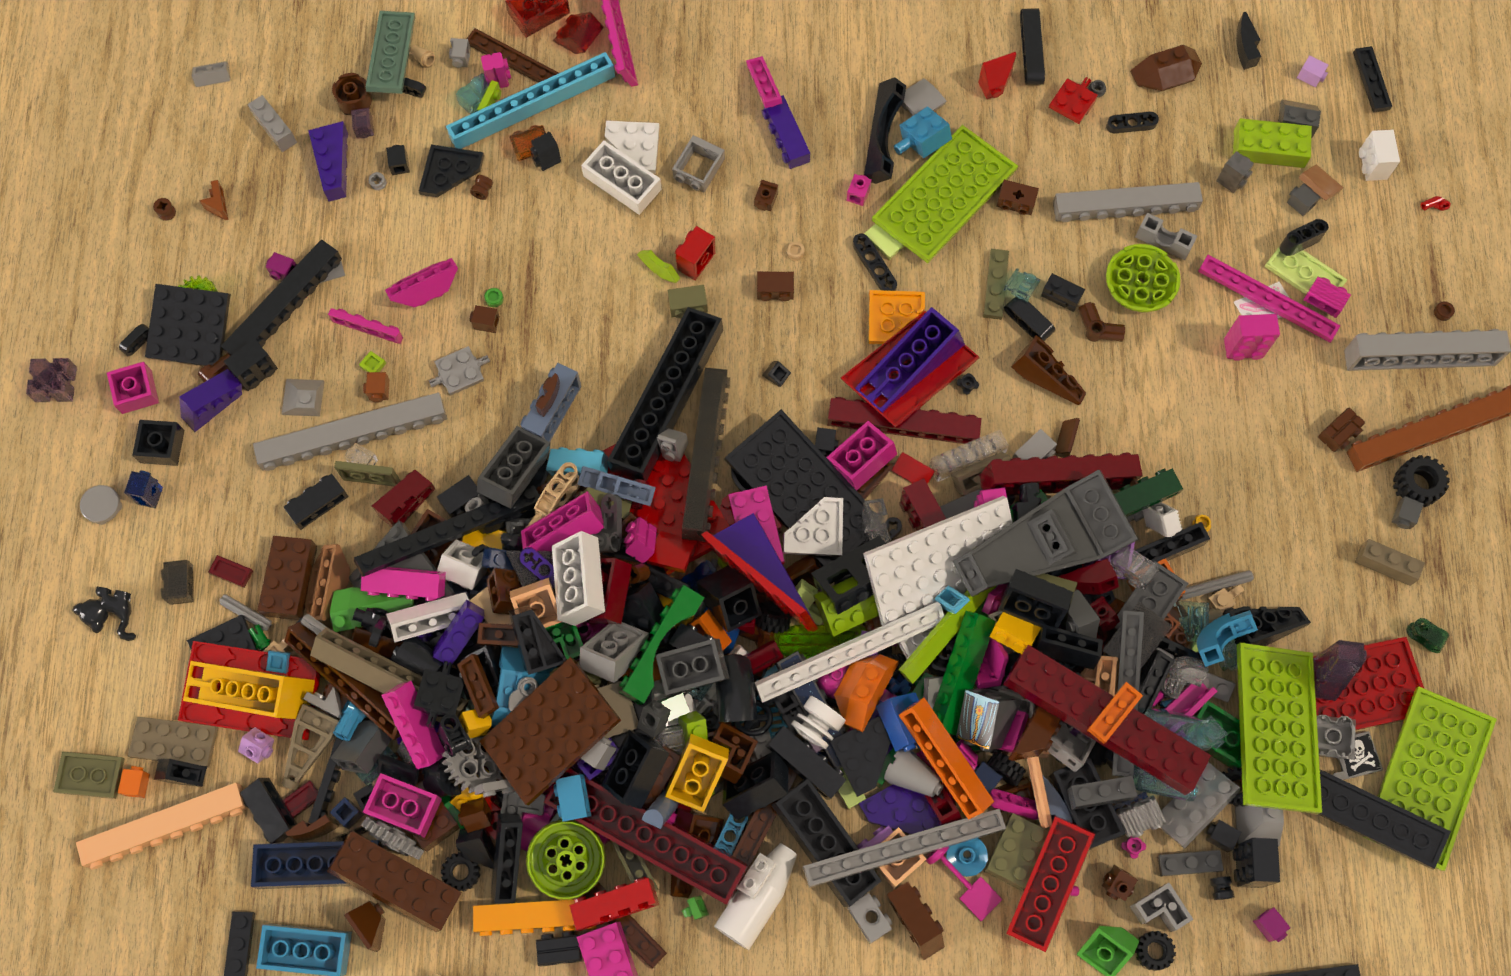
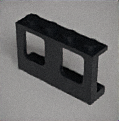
[811,536,886,615]

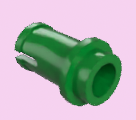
[248,625,271,651]

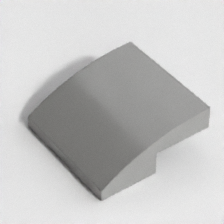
[901,78,947,116]

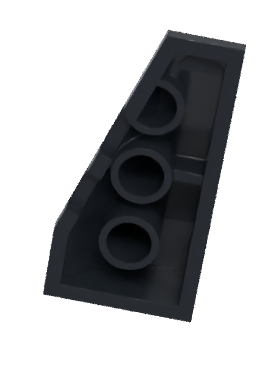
[1227,606,1311,650]

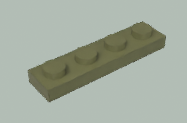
[983,249,1009,320]

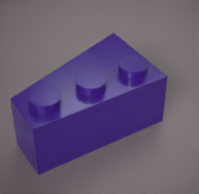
[179,369,242,432]

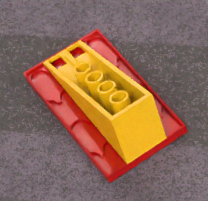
[178,641,321,740]

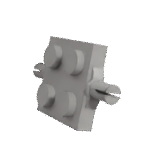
[428,346,490,396]

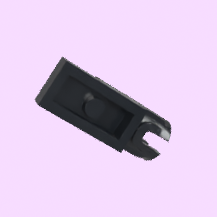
[1012,483,1042,522]

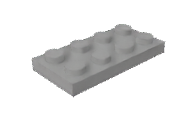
[1160,762,1241,849]

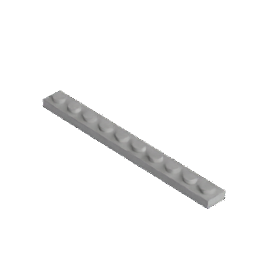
[803,809,1006,888]

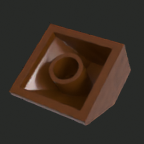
[344,901,386,952]

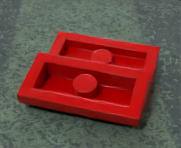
[647,531,698,573]

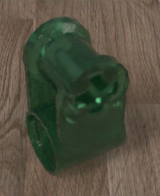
[1406,618,1449,653]

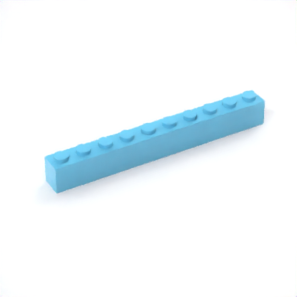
[446,52,615,149]

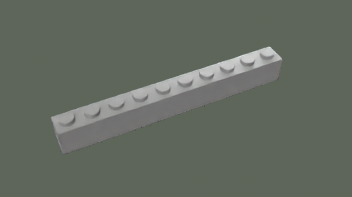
[253,392,447,471]

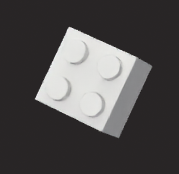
[1359,130,1400,181]
[437,539,487,590]

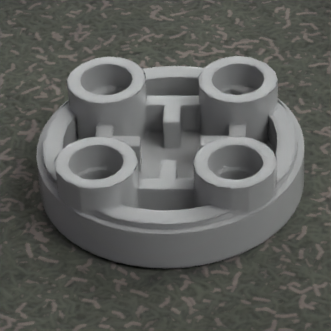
[80,485,122,525]

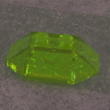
[775,625,855,659]

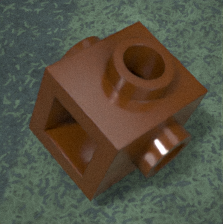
[1102,864,1138,901]

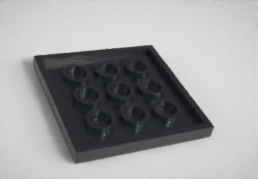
[145,284,231,366]

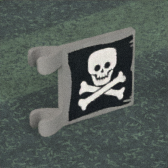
[1332,731,1383,780]

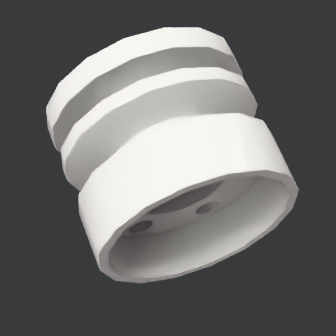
[791,696,846,749]

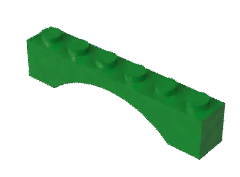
[619,585,705,705]

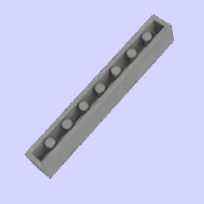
[1053,182,1203,222]

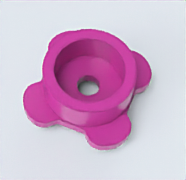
[1121,836,1146,859]

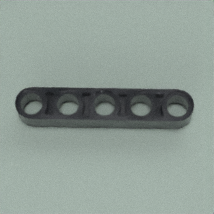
[1020,8,1045,85]

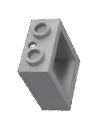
[672,135,725,192]

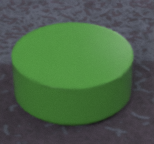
[484,288,504,307]

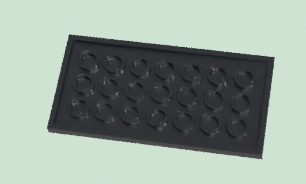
[724,409,885,567]

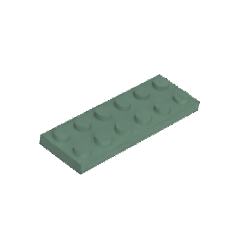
[365,11,415,94]

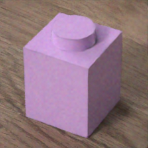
[1297,55,1328,87]

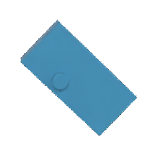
[256,924,352,976]

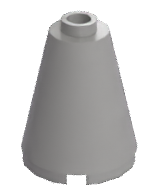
[884,749,944,797]

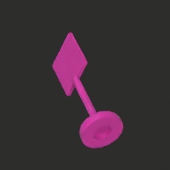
[926,847,1002,921]

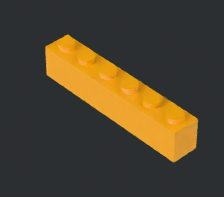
[473,899,602,936]

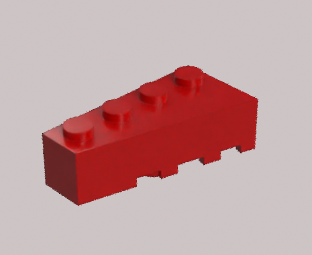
[569,877,660,931]

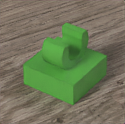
[682,896,709,920]

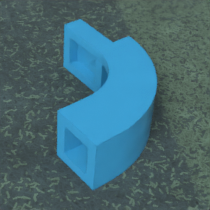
[1197,610,1258,667]

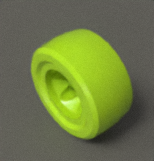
[526,819,606,900]

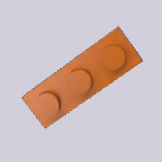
[1087,682,1143,744]

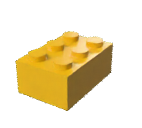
[665,734,729,812]

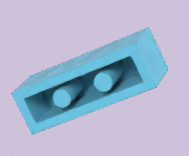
[546,447,609,477]

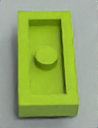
[477,80,501,111]

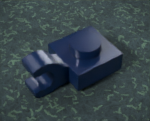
[887,674,915,696]

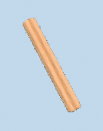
[1026,756,1052,828]

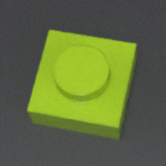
[359,351,386,372]

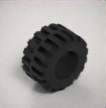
[1393,455,1450,507]

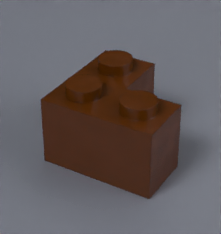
[711,722,758,784]

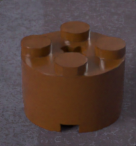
[332,73,372,115]

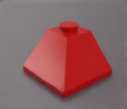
[978,52,1017,99]

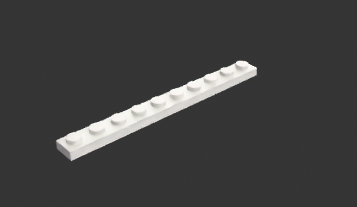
[754,602,944,703]

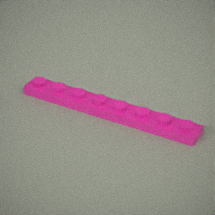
[1198,255,1341,343]

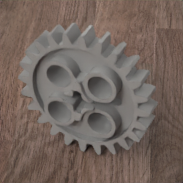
[442,730,504,794]
[361,817,424,860]

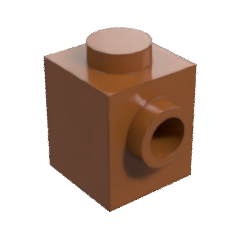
[363,372,390,402]

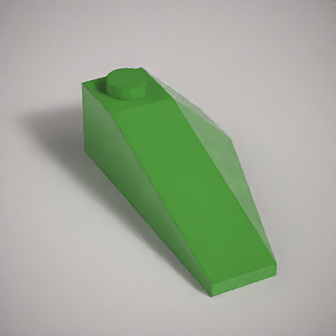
[330,587,415,632]

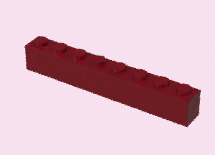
[827,397,982,446]

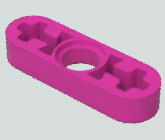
[990,789,1039,820]

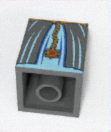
[956,688,1022,752]

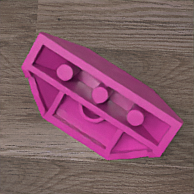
[385,258,458,307]

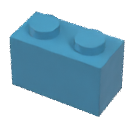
[554,774,591,822]

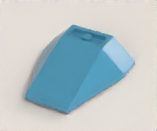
[490,646,558,728]

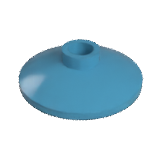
[946,838,988,877]

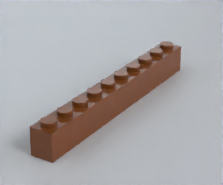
[1346,385,1511,472]

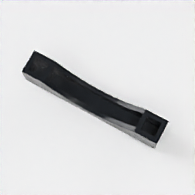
[864,77,906,184]

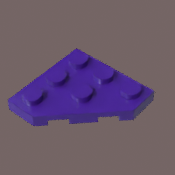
[858,785,941,834]

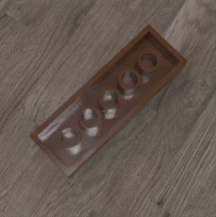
[326,831,462,932]

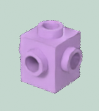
[238,727,274,764]

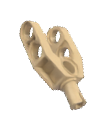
[525,462,580,528]

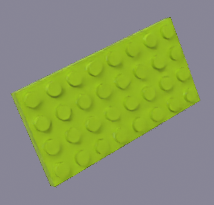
[871,125,1018,263]
[1236,643,1322,814]
[1363,686,1497,871]

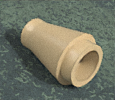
[410,45,436,67]

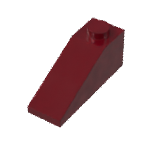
[923,766,962,825]

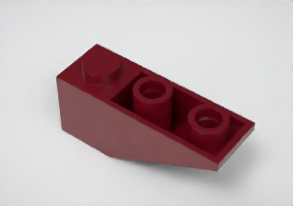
[1058,558,1119,594]

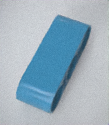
[715,814,748,855]

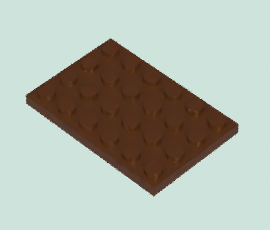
[479,657,621,806]

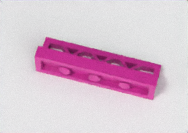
[1153,678,1218,733]

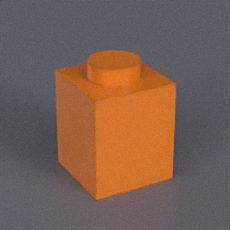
[118,766,150,798]

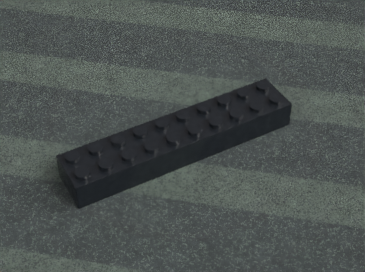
[607,307,723,481]

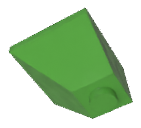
[1076,926,1140,976]

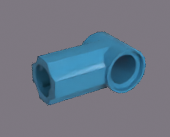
[333,700,366,741]

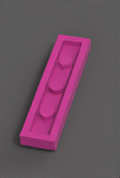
[746,56,782,108]
[328,308,403,344]

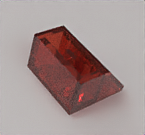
[553,12,604,54]

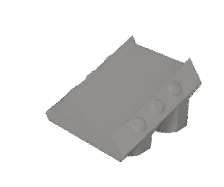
[1317,715,1356,760]

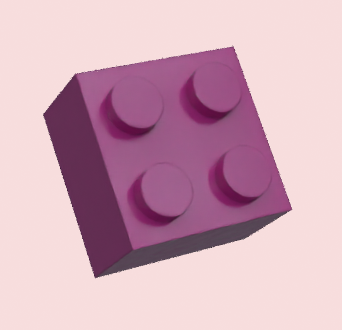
[107,362,159,414]

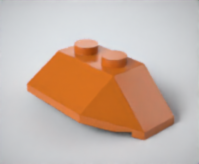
[834,654,899,732]

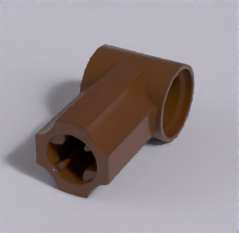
[198,353,231,382]

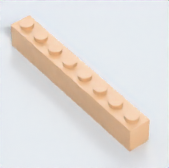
[76,783,248,870]

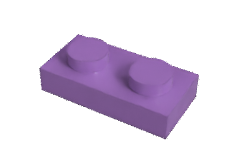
[857,825,894,849]

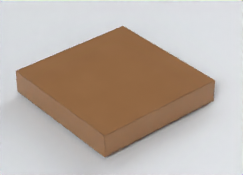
[1299,164,1344,201]

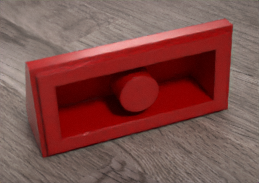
[891,452,935,485]

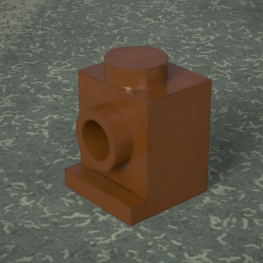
[754,179,778,211]

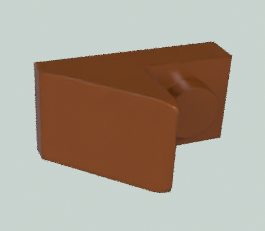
[199,180,229,220]

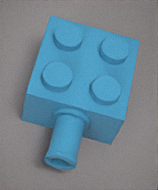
[894,106,952,158]

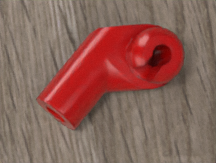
[1421,196,1451,211]

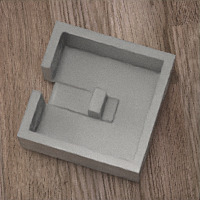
[1048,720,1096,772]

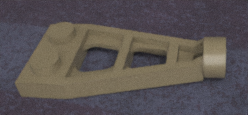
[281,704,340,790]

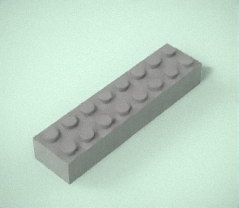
[1344,329,1511,371]

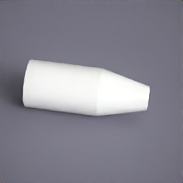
[714,843,797,950]

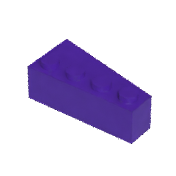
[308,121,348,202]

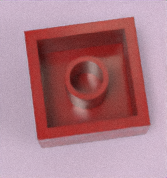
[675,226,716,281]

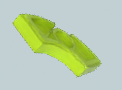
[637,250,680,283]

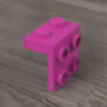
[975,637,1009,689]

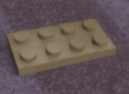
[128,717,218,767]

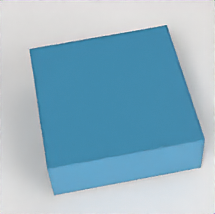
[266,650,290,674]

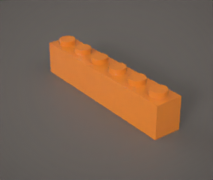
[899,697,994,820]

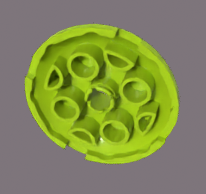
[1106,244,1180,312]

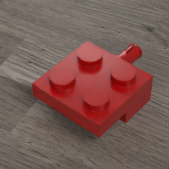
[1049,77,1098,124]

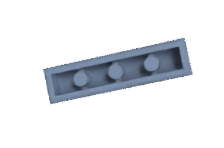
[642,786,680,829]

